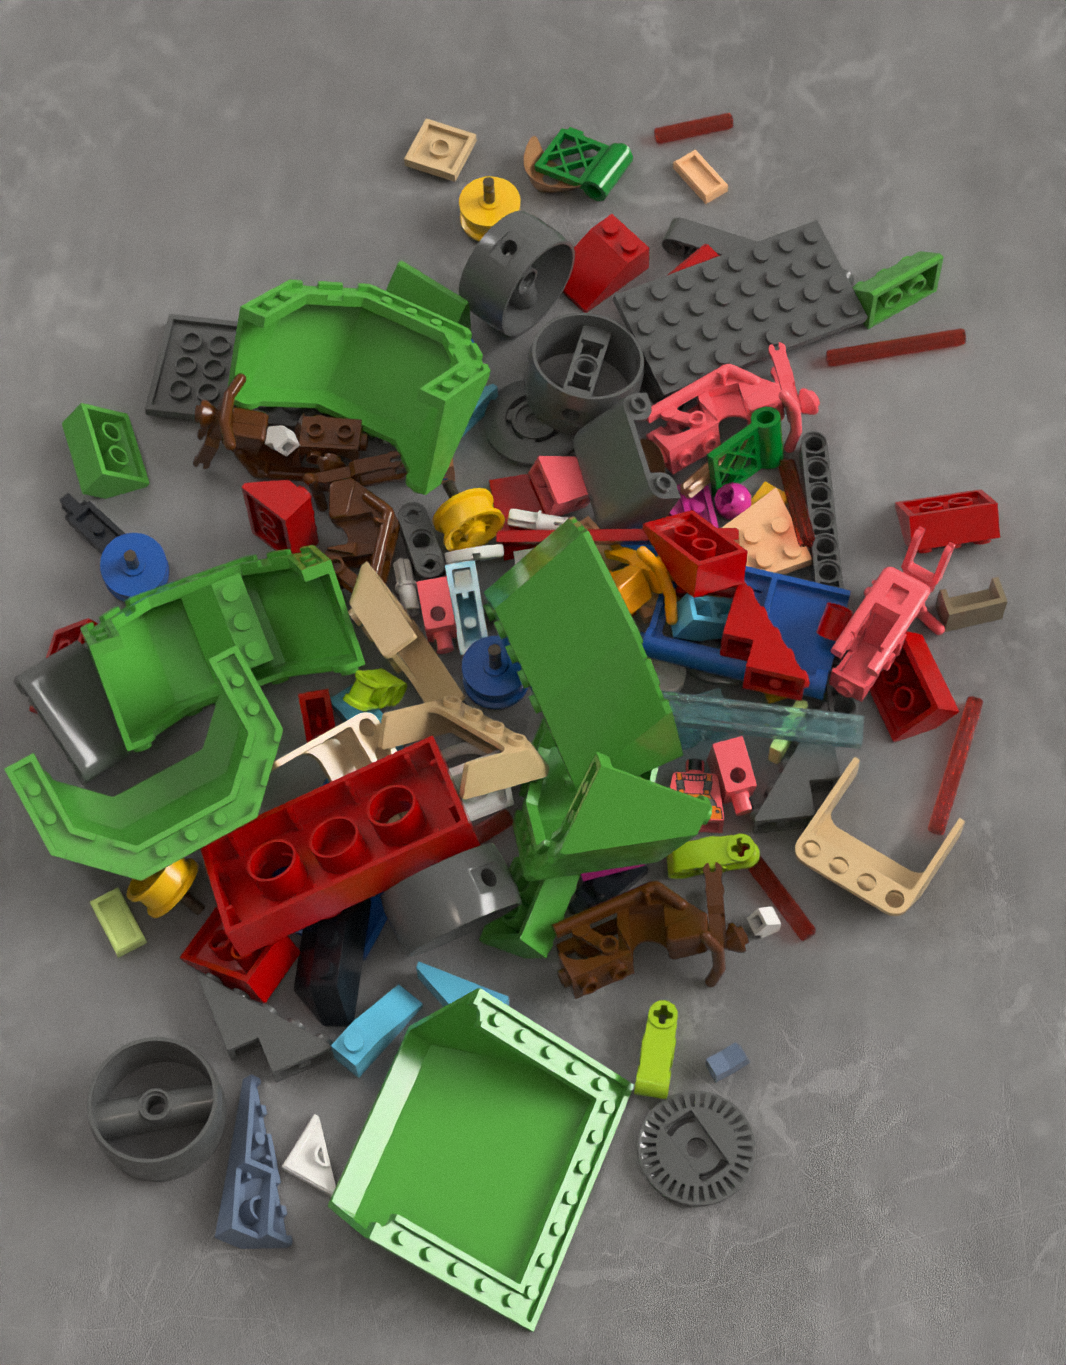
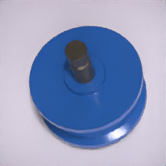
[100,533,169,602]
[462,635,529,710]

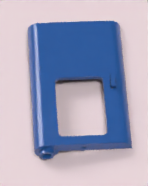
[640,566,851,700]

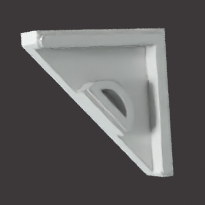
[282,1114,336,1197]

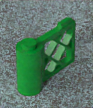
[534,127,633,202]
[707,407,784,497]

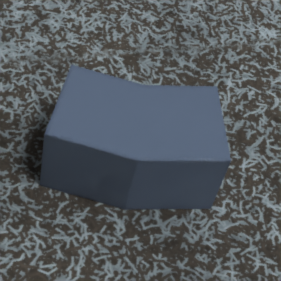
[705,1042,751,1083]

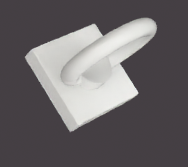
[441,742,515,821]

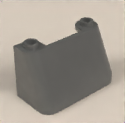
[573,393,681,529]
[13,640,134,785]

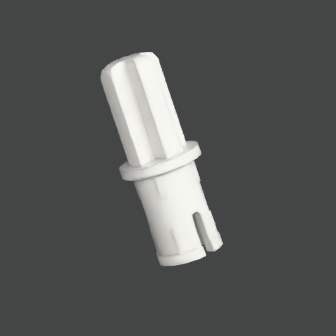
[508,509,568,530]
[393,558,421,617]

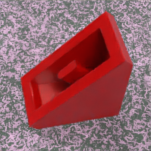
[298,688,336,743]

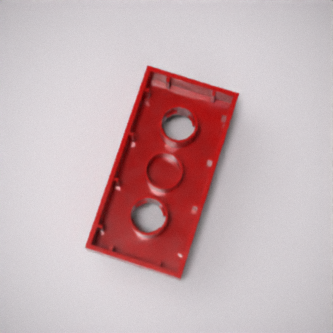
[201,735,481,957]

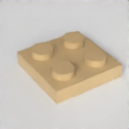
[404,118,477,182]

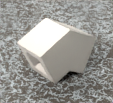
[265,425,300,457]
[747,907,781,938]

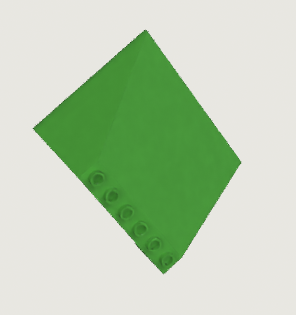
[327,988,634,1332]

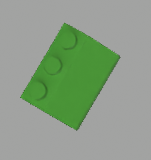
[852,251,944,329]
[386,260,471,331]
[62,403,150,499]
[180,573,274,683]
[479,857,581,959]

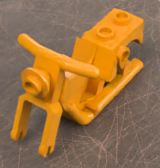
[604,544,678,625]

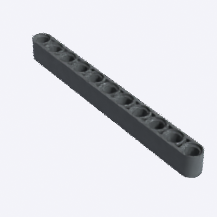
[799,431,857,733]

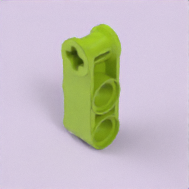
[343,668,408,711]
[666,833,760,879]
[634,1000,678,1099]

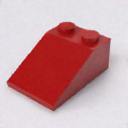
[563,214,650,313]
[643,510,748,598]
[179,907,301,1003]

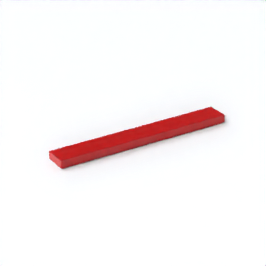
[496,528,739,546]

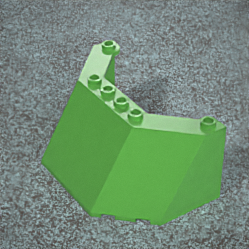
[227,279,491,495]
[483,516,684,793]
[80,545,365,752]
[4,645,283,881]
[512,703,712,881]

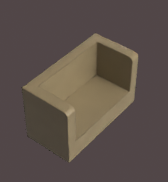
[935,577,1008,632]

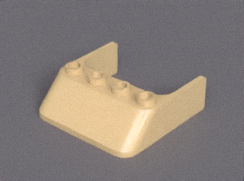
[348,561,465,703]
[378,696,549,800]
[271,712,409,823]
[795,757,965,916]

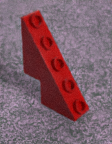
[720,581,810,701]

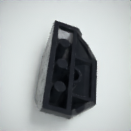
[293,899,372,1027]

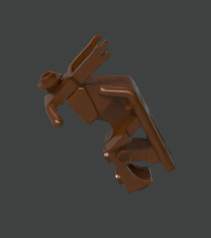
[193,373,368,481]
[303,451,407,594]
[552,862,749,999]

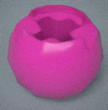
[715,482,751,520]

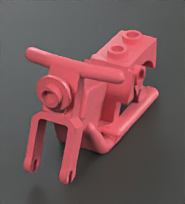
[646,342,820,474]
[829,526,956,702]

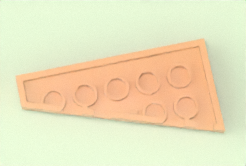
[638,488,812,624]

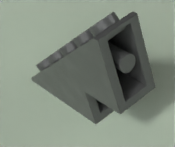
[749,702,840,834]
[197,973,334,1083]

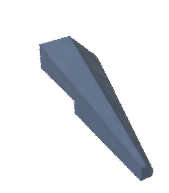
[215,1074,293,1249]

